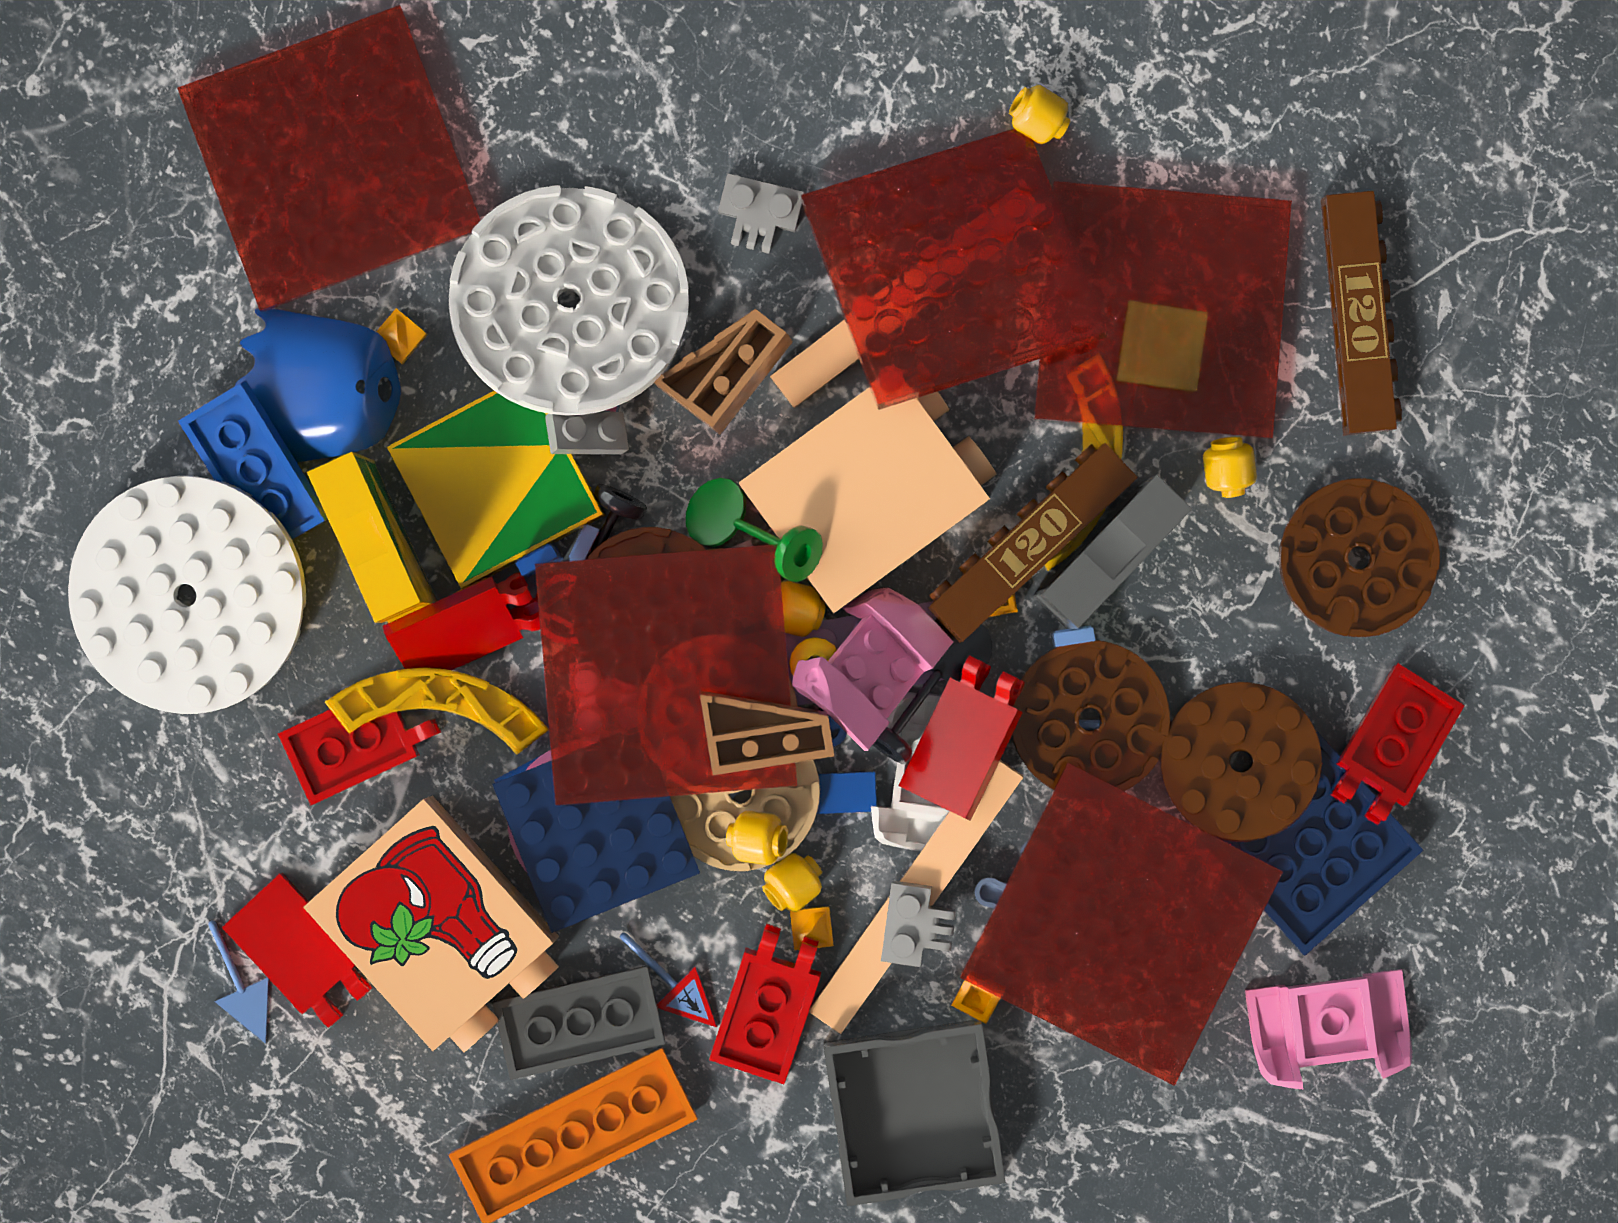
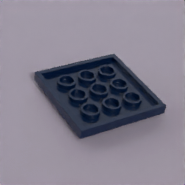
[492,726,700,933]
[1197,731,1424,956]

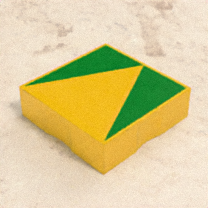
[387,391,606,589]
[307,452,437,623]

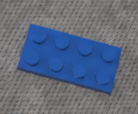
[178,380,328,539]

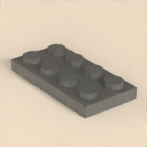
[492,965,666,1080]

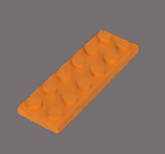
[449,1046,698,1223]

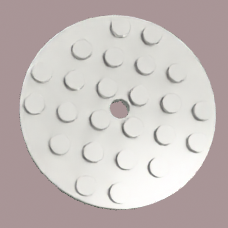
[449,185,689,415]
[68,475,306,714]

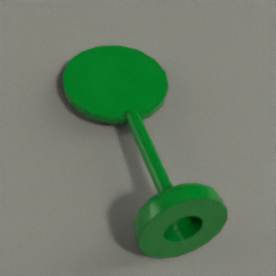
[686,478,823,582]

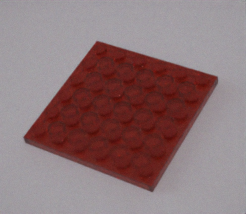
[177,5,481,312]
[801,128,1108,410]
[1034,181,1292,439]
[535,544,797,805]
[960,763,1283,1086]

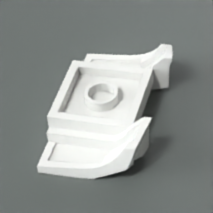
[871,692,949,851]

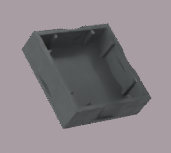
[1033,475,1192,629]
[823,1019,1006,1206]

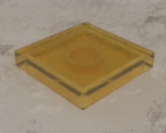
[1116,301,1208,392]

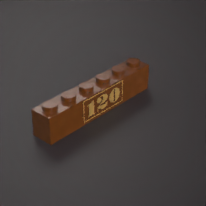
[1321,191,1402,436]
[927,443,1138,643]

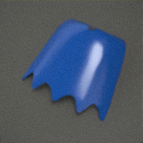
[235,308,401,463]

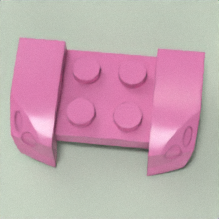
[792,588,953,751]
[1245,969,1412,1090]

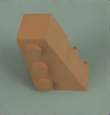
[654,309,793,435]
[700,691,834,775]

